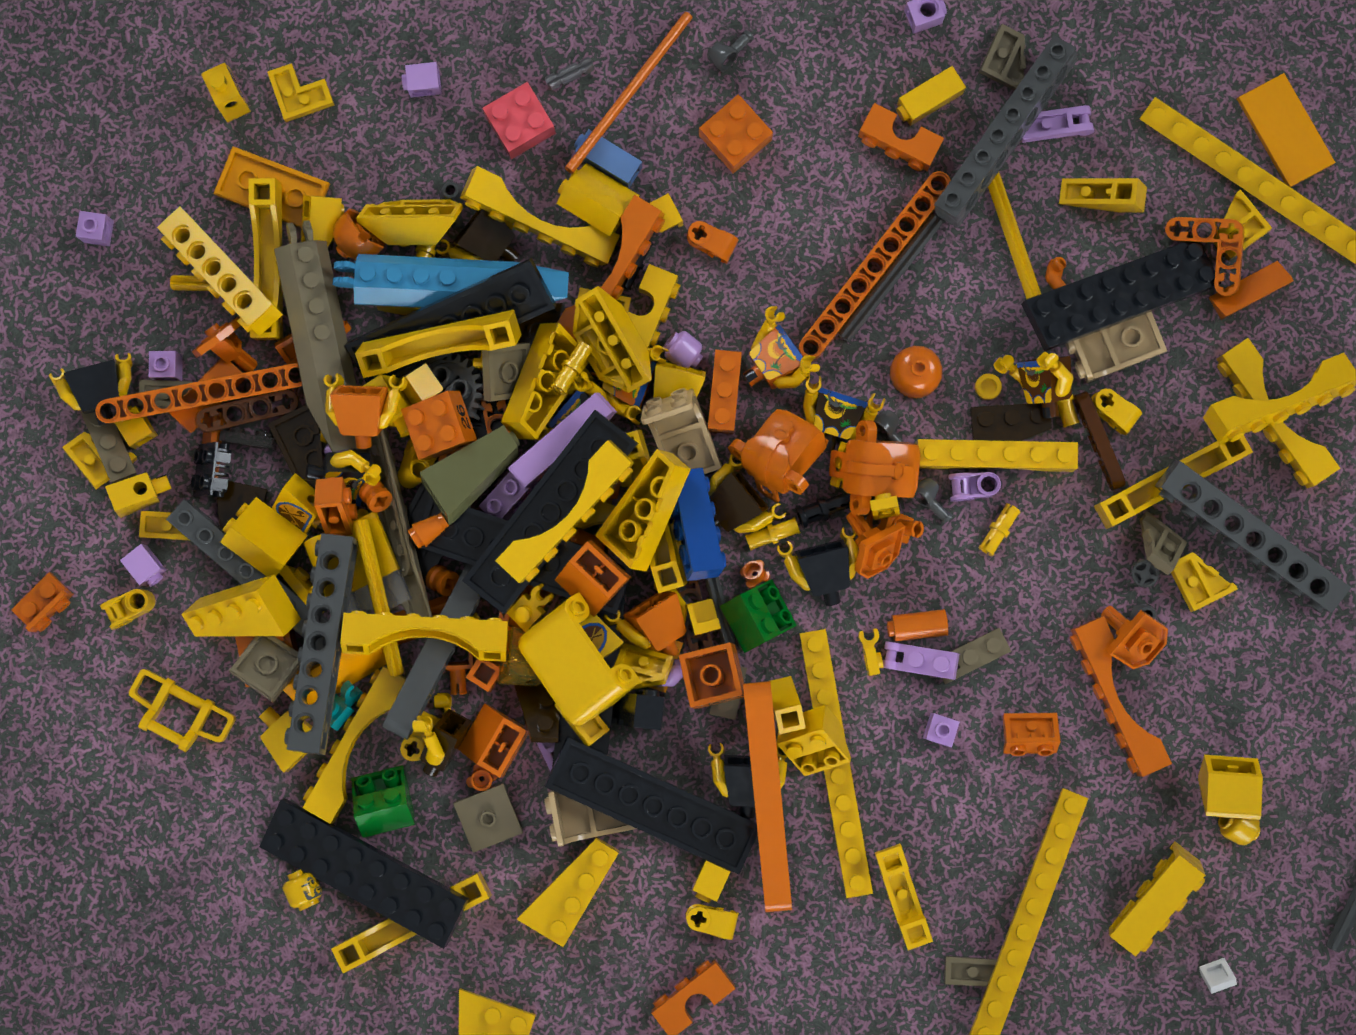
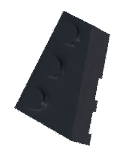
[612,689,665,730]

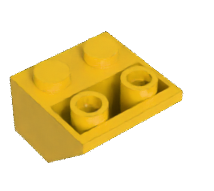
[777,705,851,776]
[1198,754,1263,820]

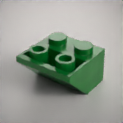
[720,579,797,653]
[351,765,415,838]

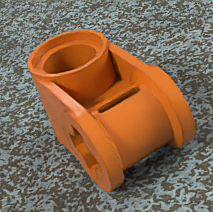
[687,221,739,264]

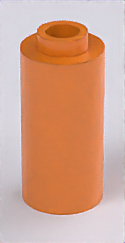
[887,609,948,642]

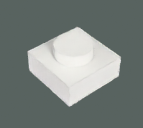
[1199,958,1237,994]

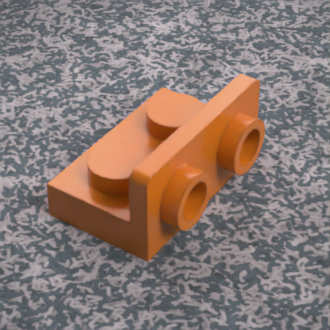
[11,572,74,632]
[1003,713,1061,756]

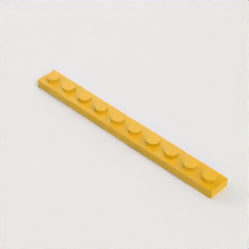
[1140,97,1356,264]
[799,629,873,898]
[969,788,1089,1035]

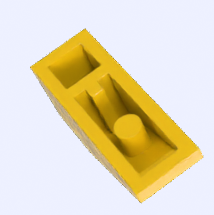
[1059,178,1147,213]
[301,195,344,246]

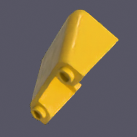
[518,592,641,725]

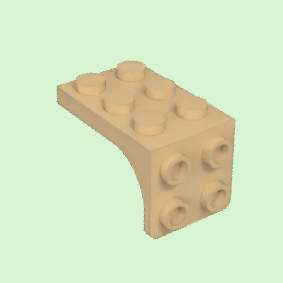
[1066,312,1167,383]
[641,388,722,474]
[544,790,637,847]

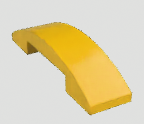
[875,844,933,950]

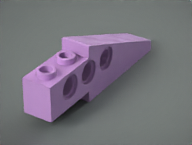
[479,393,617,520]

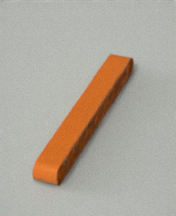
[798,171,951,362]
[95,363,302,423]
[743,681,792,912]

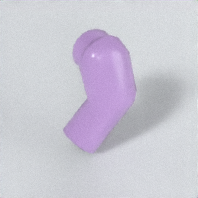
[657,659,683,687]

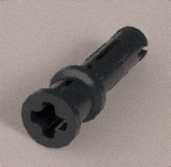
[795,492,875,529]

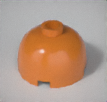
[333,208,386,260]
[890,346,943,399]

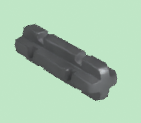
[545,57,595,90]

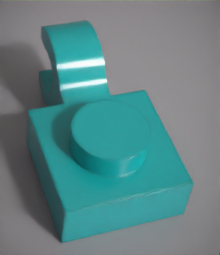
[330,681,363,731]

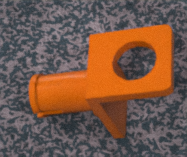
[866,507,924,544]
[445,652,476,695]

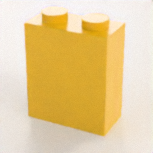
[556,163,640,236]
[220,497,308,576]

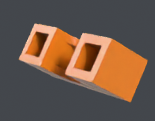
[858,103,944,172]
[708,349,742,434]
[651,960,736,1035]

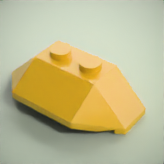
[356,199,463,247]
[573,286,652,393]

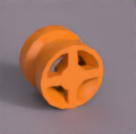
[359,481,393,513]
[426,564,459,597]

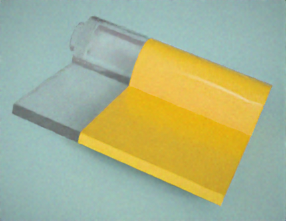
[303,512,412,614]

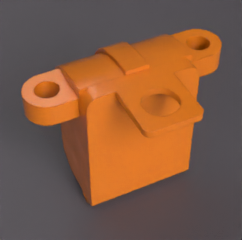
[728,409,829,503]
[829,420,921,515]

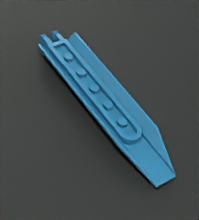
[333,254,569,308]

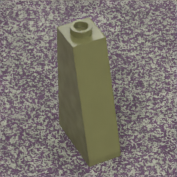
[420,425,520,525]

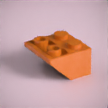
[555,540,631,617]
[458,703,528,778]

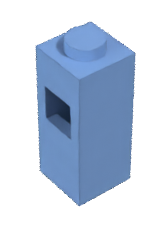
[574,129,642,188]

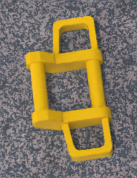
[129,669,236,752]

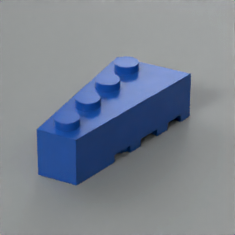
[670,468,726,581]

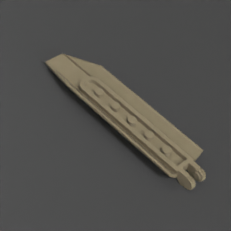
[274,220,357,452]
[355,428,432,617]

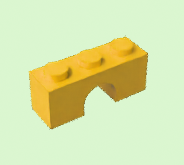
[628,264,681,348]

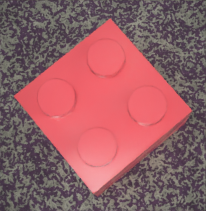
[482,82,556,159]

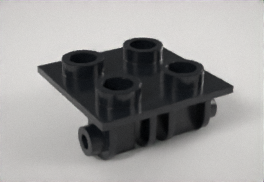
[190,442,232,498]

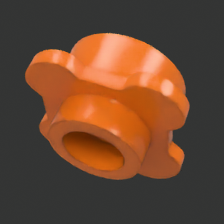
[740,560,770,589]
[466,764,497,791]

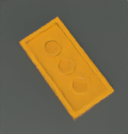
[1237,73,1336,187]
[213,146,330,228]
[283,647,386,705]

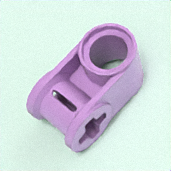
[948,472,1001,502]

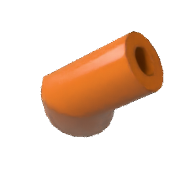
[1045,257,1066,290]

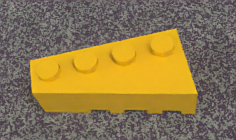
[501,323,589,440]
[595,449,691,572]
[181,574,301,637]
[517,837,620,947]
[1109,841,1206,957]

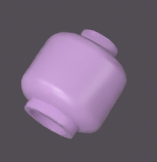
[663,331,703,368]

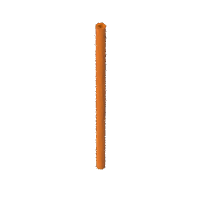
[565,12,693,174]

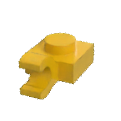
[858,628,883,676]

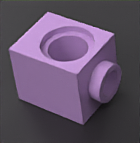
[904,0,947,34]
[402,62,442,98]
[76,211,114,246]
[149,351,183,381]
[120,544,166,587]
[923,713,960,747]

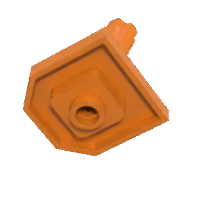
[192,316,258,372]
[846,512,906,579]
[1101,606,1168,669]

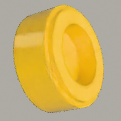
[975,373,1002,400]

